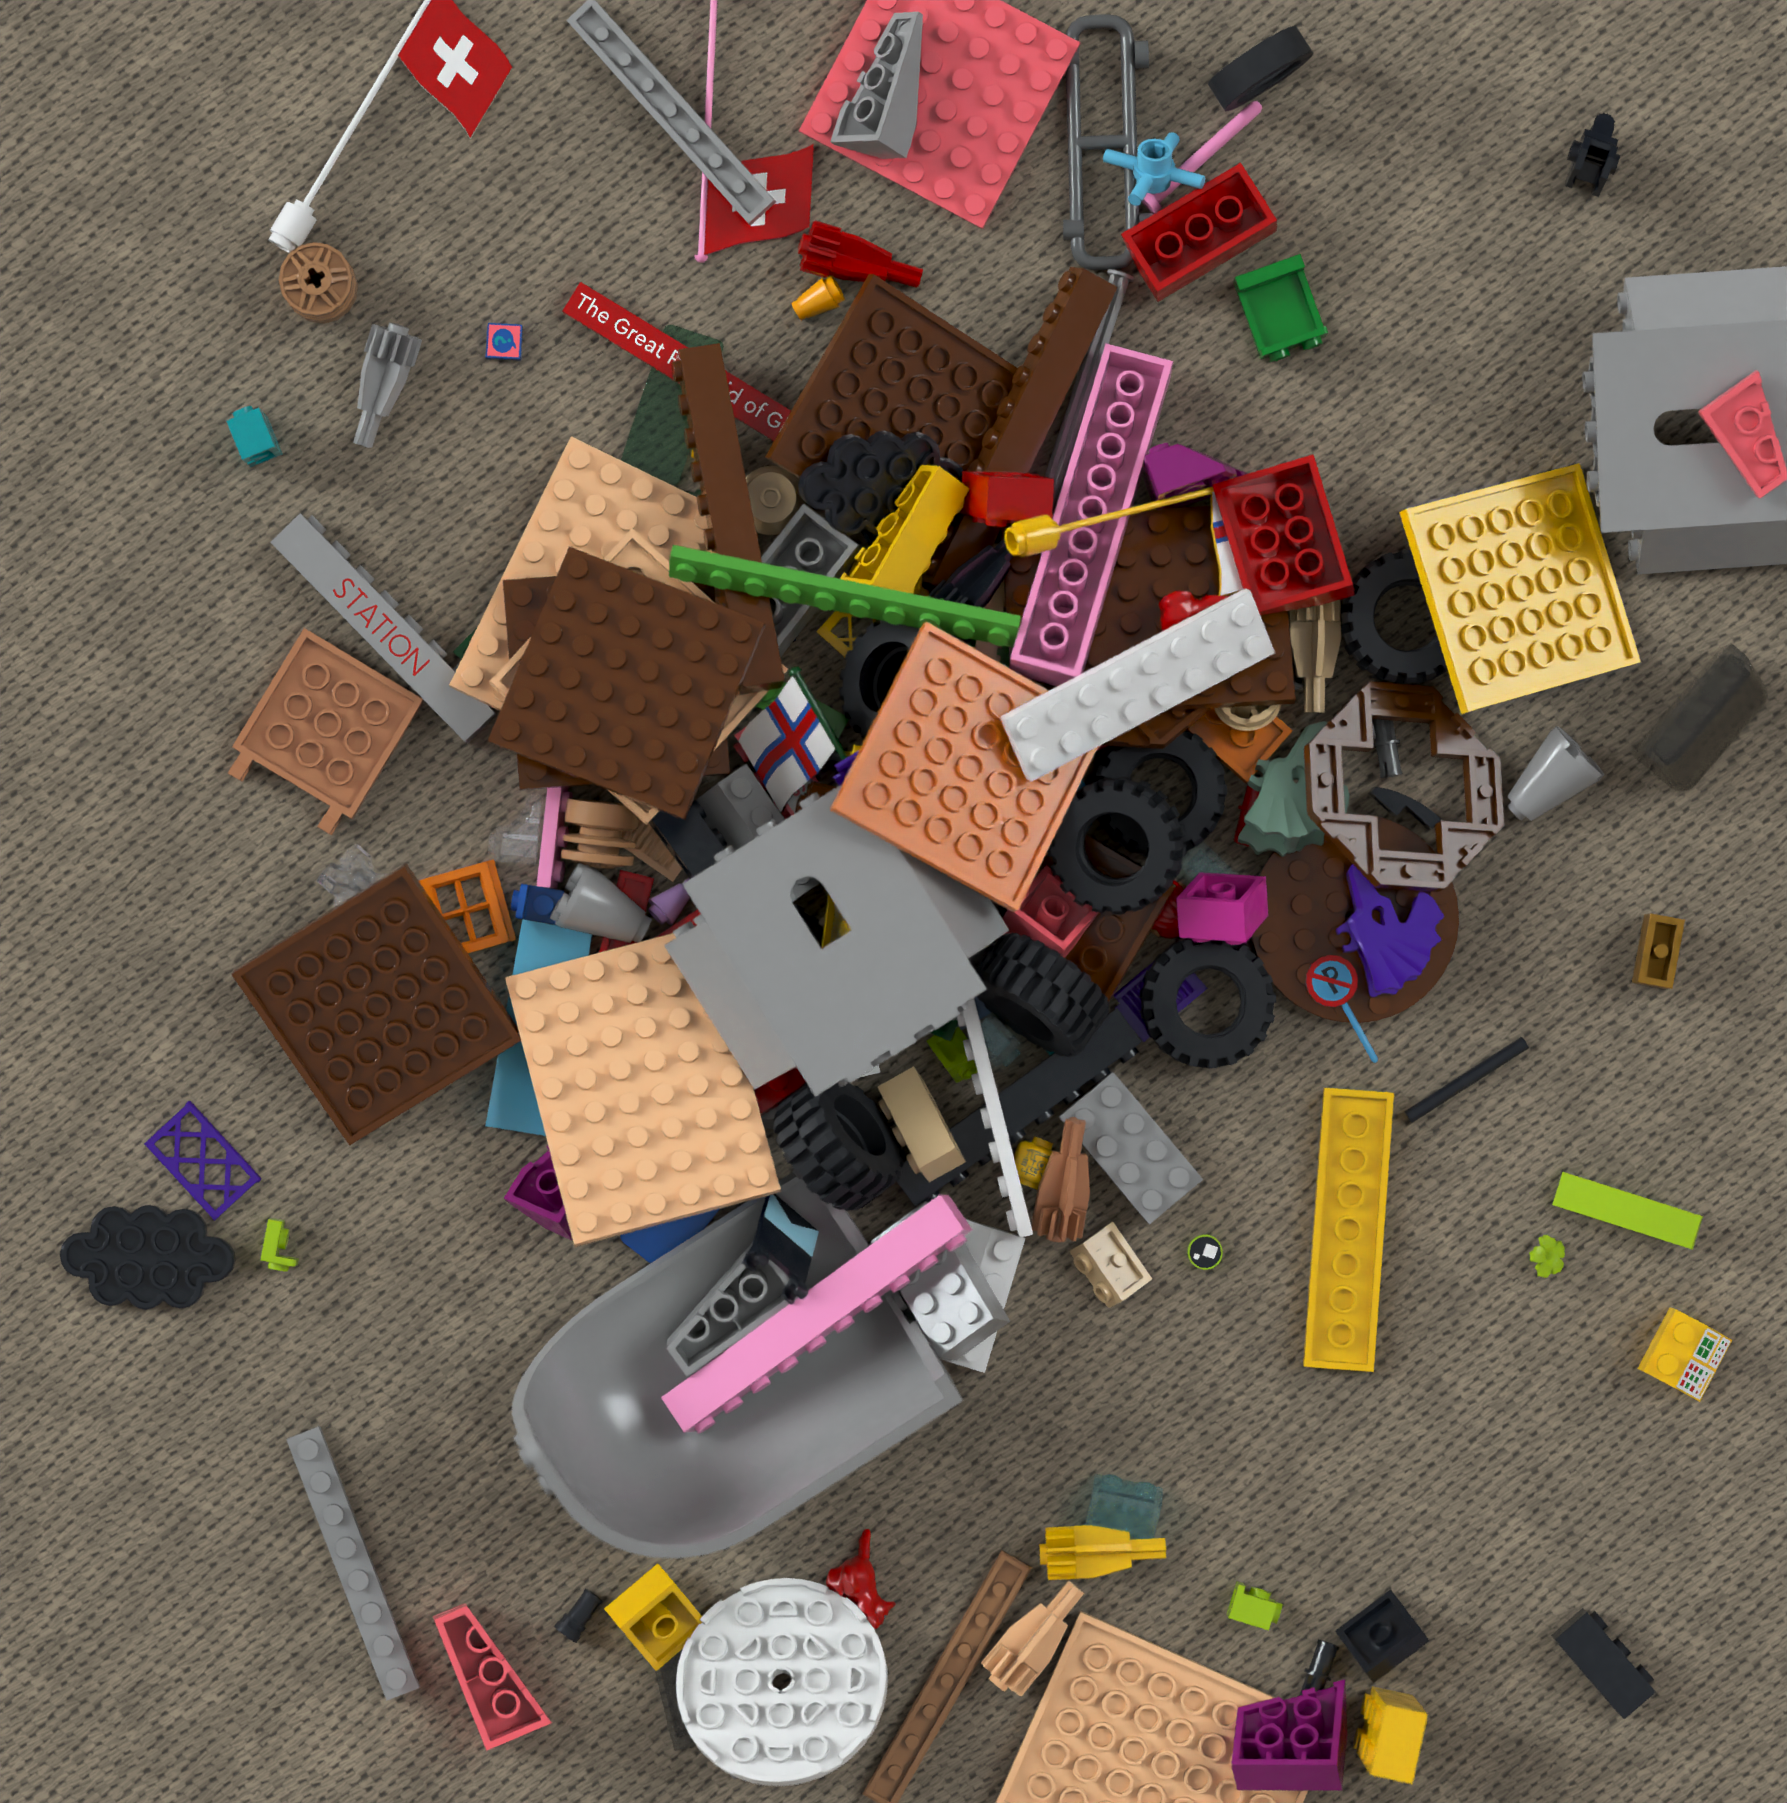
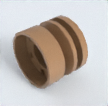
[279,242,358,324]
[561,798,639,869]

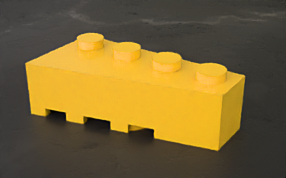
[839,465,969,594]

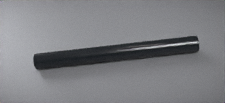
[1404,1036,1529,1123]

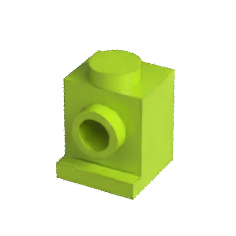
[1226,1581,1283,1631]

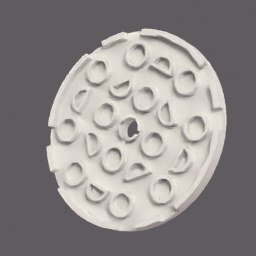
[676,1578,888,1786]

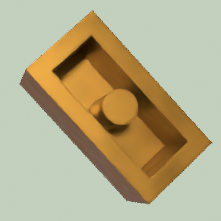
[1632,913,1685,989]

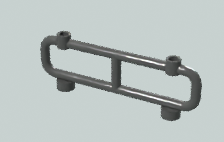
[1063,14,1153,271]

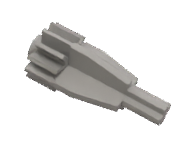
[353,322,422,448]

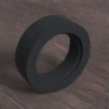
[1208,26,1313,111]

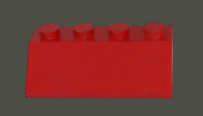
[1121,163,1277,302]

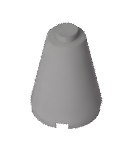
[1507,726,1605,821]

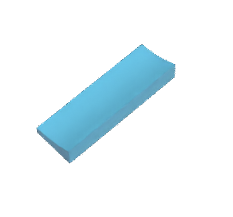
[485,919,593,1136]

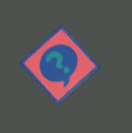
[486,323,523,361]

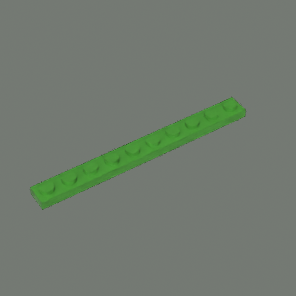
[669,545,1021,647]

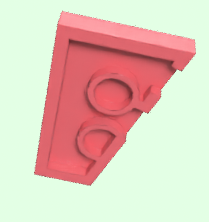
[1698,370,1787,499]

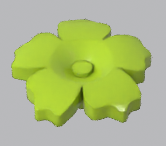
[1529,1235,1565,1278]

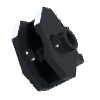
[1565,112,1620,197]

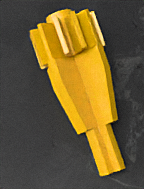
[1039,1525,1166,1580]

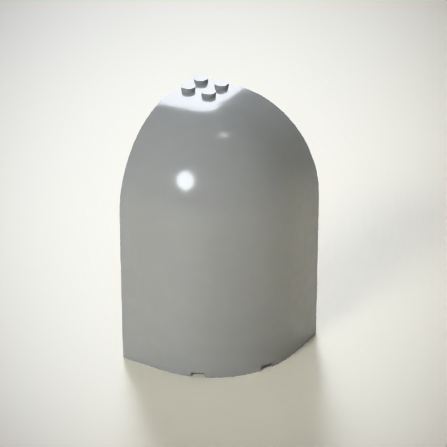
[512,1172,963,1558]

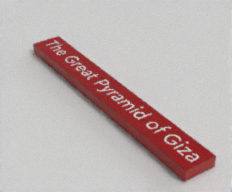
[562,282,791,442]

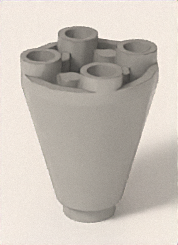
[550,862,652,943]

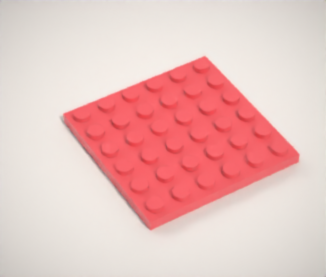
[799,0,1081,229]

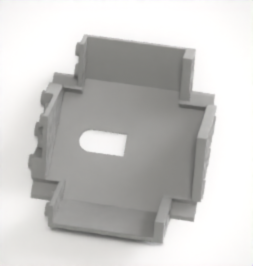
[1582,266,1787,574]
[664,785,1009,1096]

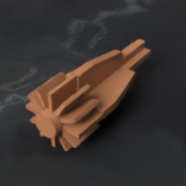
[1032,1117,1090,1242]

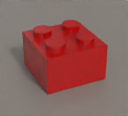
[960,471,1054,526]

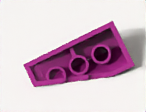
[504,1145,573,1241]

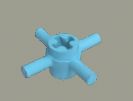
[1103,132,1205,206]

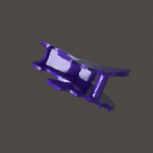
[1336,864,1444,998]

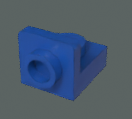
[511,884,565,925]

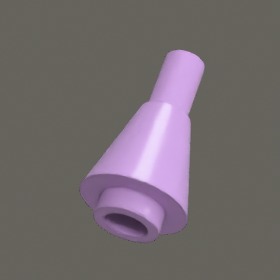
[648,878,690,925]

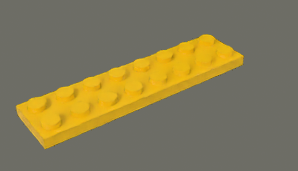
[1303,1087,1394,1372]

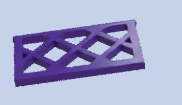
[144,1101,261,1221]

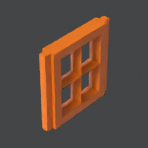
[419,859,517,954]

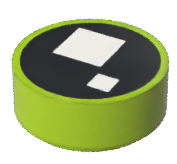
[1187,1234,1223,1270]

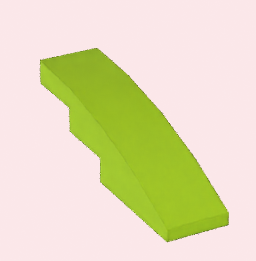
[1552,1172,1703,1250]

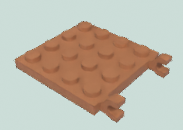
[228,628,424,835]

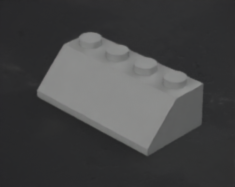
[696,764,821,903]

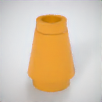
[791,276,845,321]

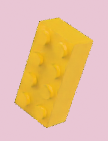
[1353,1686,1428,1784]

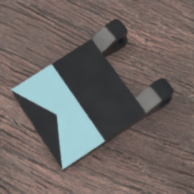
[743,1194,819,1305]

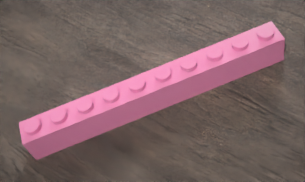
[661,1195,972,1434]

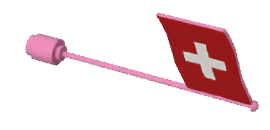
[694,0,814,263]

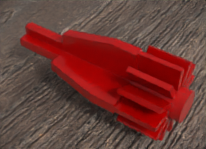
[798,220,923,288]

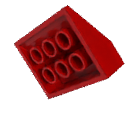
[1212,454,1355,615]

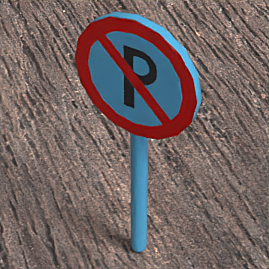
[1306,955,1378,1063]

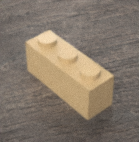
[878,1066,966,1182]

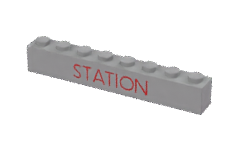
[270,513,497,744]

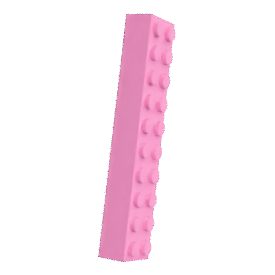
[1010,344,1173,686]

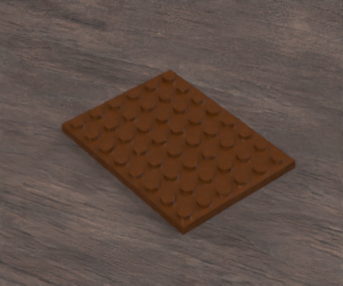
[1001,506,1295,711]

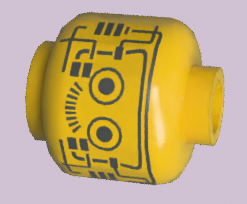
[1014,1136,1053,1190]

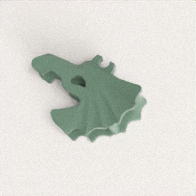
[1238,721,1350,857]

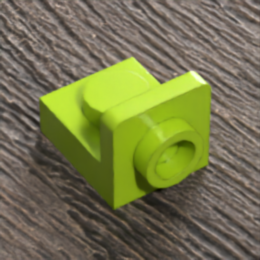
[926,1027,978,1083]
[260,1218,299,1272]

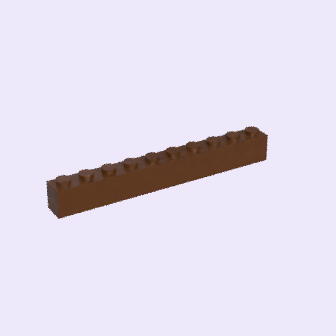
[922,267,1118,588]
[671,343,785,695]

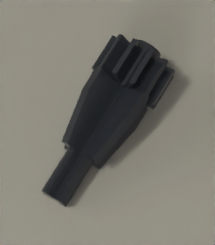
[927,537,1014,608]

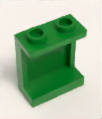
[1233,254,1328,362]

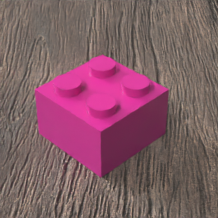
[1176,872,1268,945]

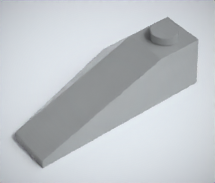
[830,12,923,159]

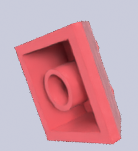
[1003,865,1098,958]

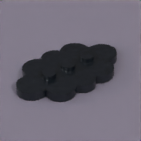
[798,430,964,535]
[60,1205,236,1310]

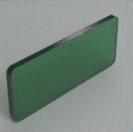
[621,324,724,485]

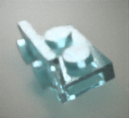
[1085,1474,1163,1539]

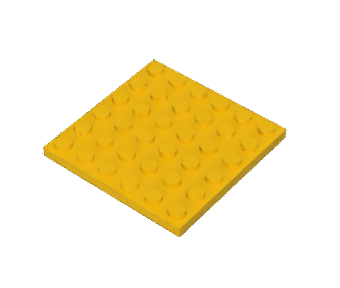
[1399,463,1641,714]

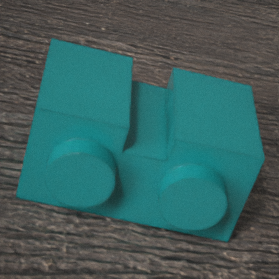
[226,406,283,467]

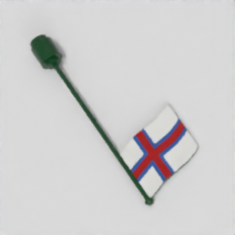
[739,666,848,813]

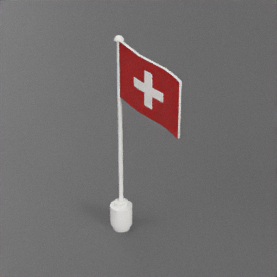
[268,0,512,253]

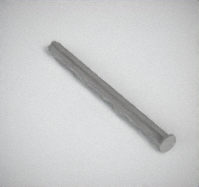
[1045,269,1134,514]

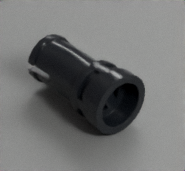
[554,1588,603,1643]

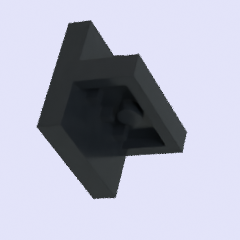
[1335,1589,1429,1683]

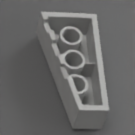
[667,1242,799,1376]

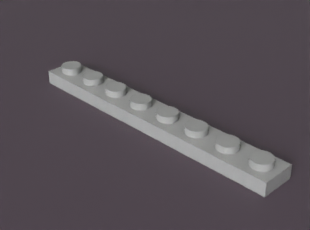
[566,0,776,225]
[286,1426,420,1701]

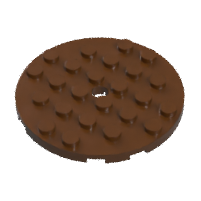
[1251,814,1459,1023]

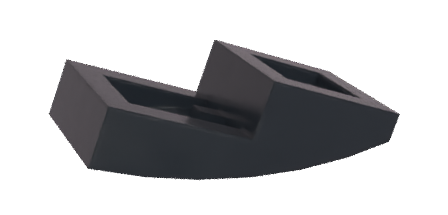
[1368,787,1441,830]

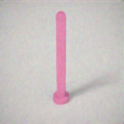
[1142,101,1262,214]

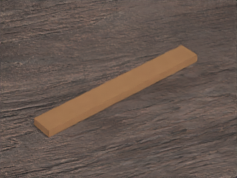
[862,1550,1032,1803]

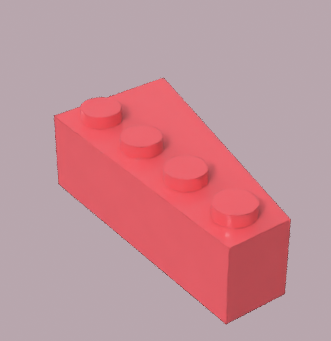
[433,1603,552,1751]

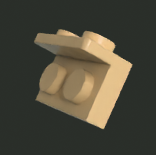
[1070,1222,1152,1308]

